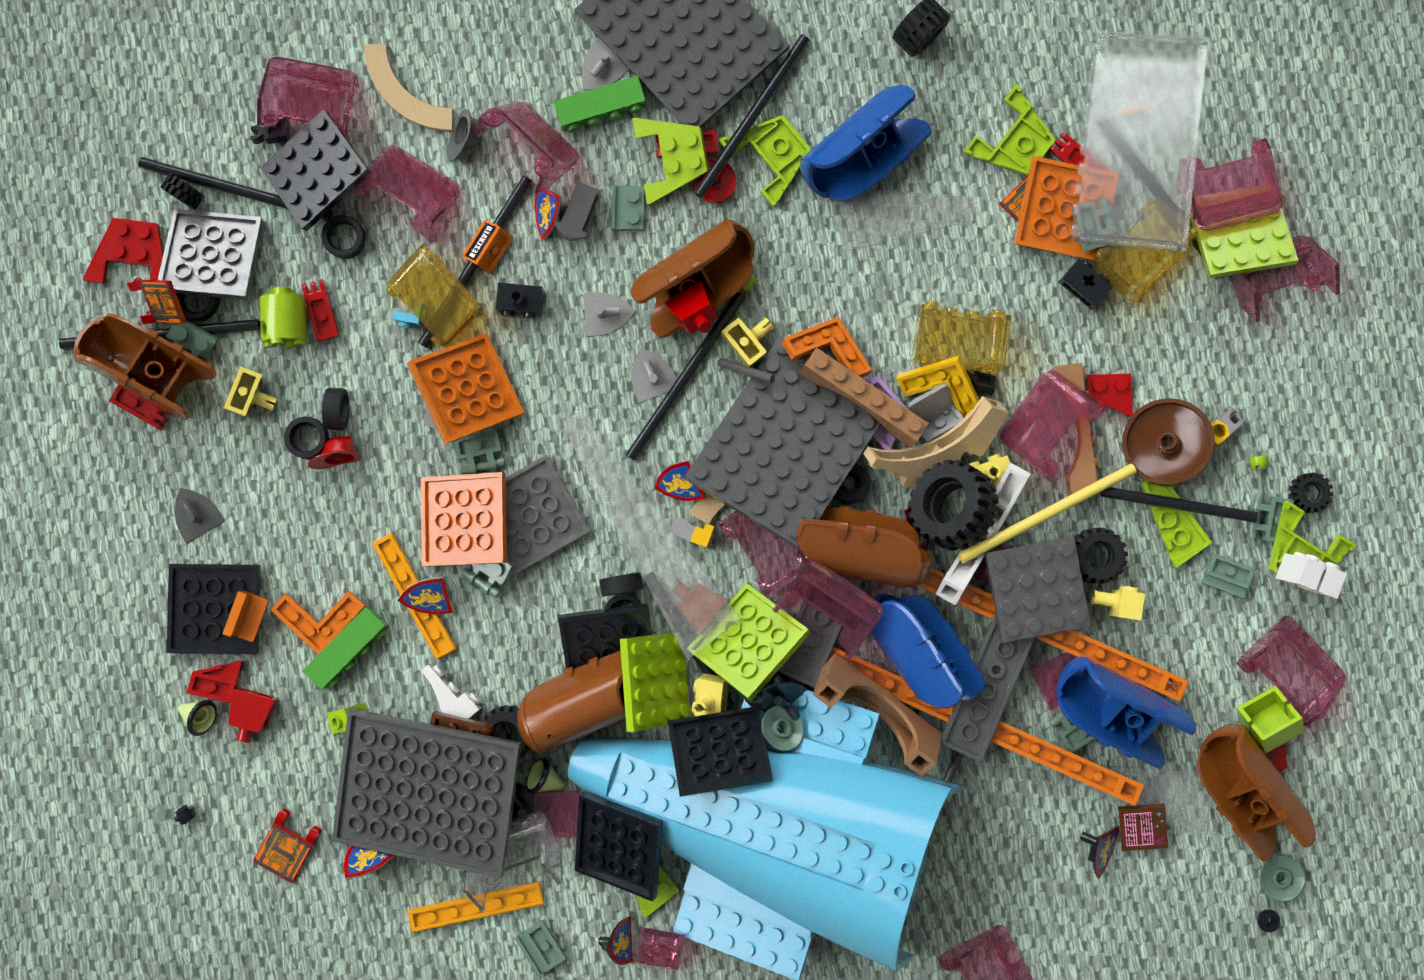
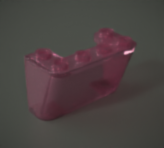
[718,511,816,598]

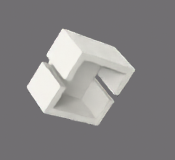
[1276,552,1347,599]

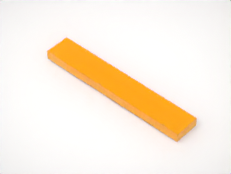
[372,533,457,660]
[407,881,544,933]

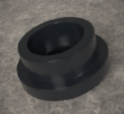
[174,805,196,825]
[1257,909,1280,932]

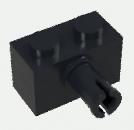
[495,282,544,319]

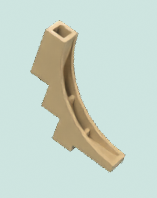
[864,396,1009,489]

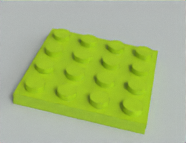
[1186,183,1299,279]
[688,583,811,701]
[620,632,690,732]

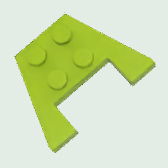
[963,84,1056,176]
[719,115,811,207]
[632,118,709,205]
[1268,501,1357,592]

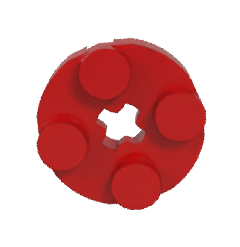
[692,158,736,204]

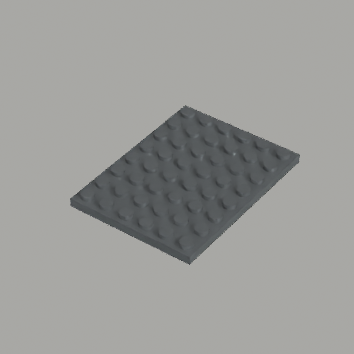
[574,0,789,127]
[684,335,881,550]
[332,708,522,878]

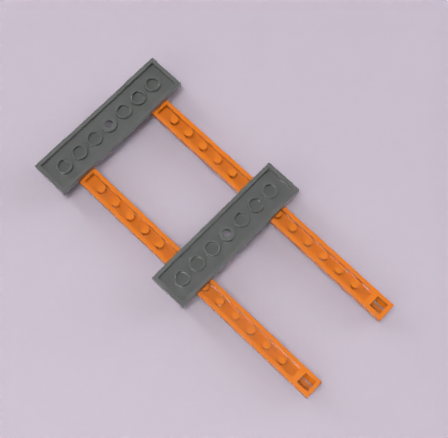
[778,505,1189,806]

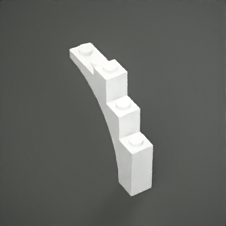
[936,463,1031,605]
[421,663,482,719]

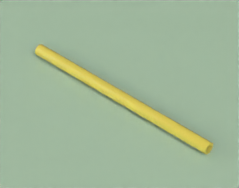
[958,464,1137,564]

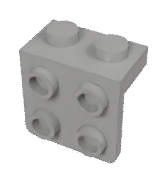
[908,383,964,443]

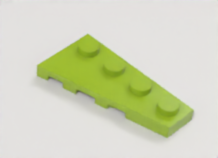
[1140,481,1212,568]

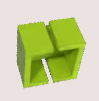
[1237,686,1305,754]

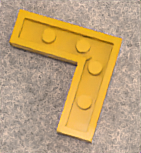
[896,356,979,418]

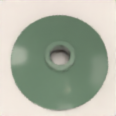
[761,706,804,751]
[1259,855,1305,901]

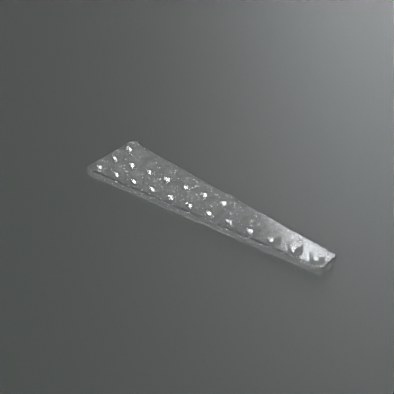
[560,409,741,660]

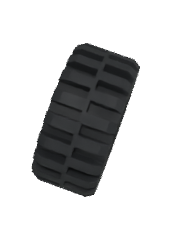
[908,460,999,551]

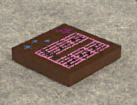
[1118,803,1168,851]

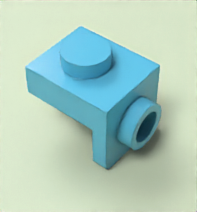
[392,302,429,329]

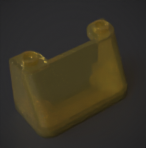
[1094,197,1198,306]
[385,243,485,349]

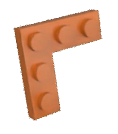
[781,317,872,378]
[270,591,366,654]

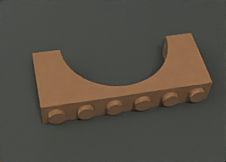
[813,653,942,777]

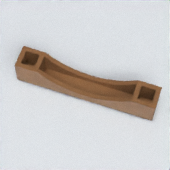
[799,347,929,447]
[1051,363,1100,497]

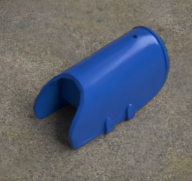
[800,85,932,201]
[862,594,986,708]
[1056,656,1197,769]

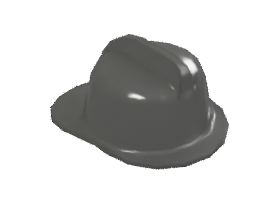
[446,109,485,160]

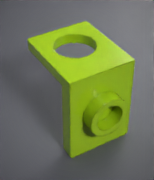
[326,703,367,734]

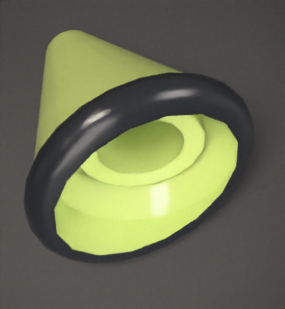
[178,700,217,736]
[526,758,565,794]

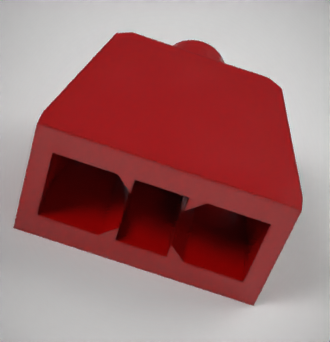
[664,280,717,334]
[228,687,279,743]

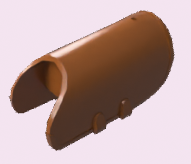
[631,218,754,338]
[73,313,217,420]
[796,506,932,588]
[517,650,626,754]
[1197,723,1316,861]

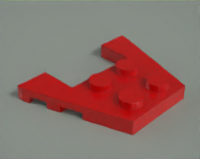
[83,218,164,284]

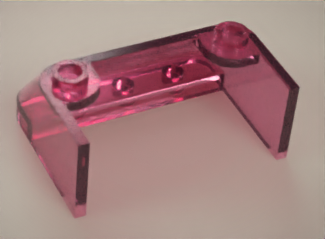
[1229,236,1340,322]

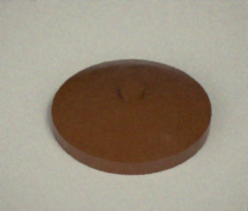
[1122,398,1215,487]

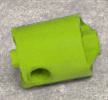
[259,287,307,349]

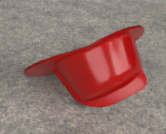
[308,436,362,470]

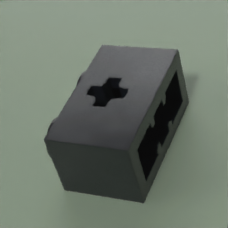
[1058,259,1113,310]

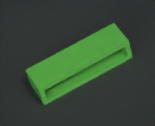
[553,75,646,133]
[302,606,389,690]

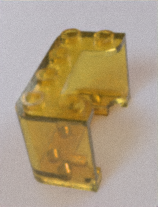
[911,301,1011,373]

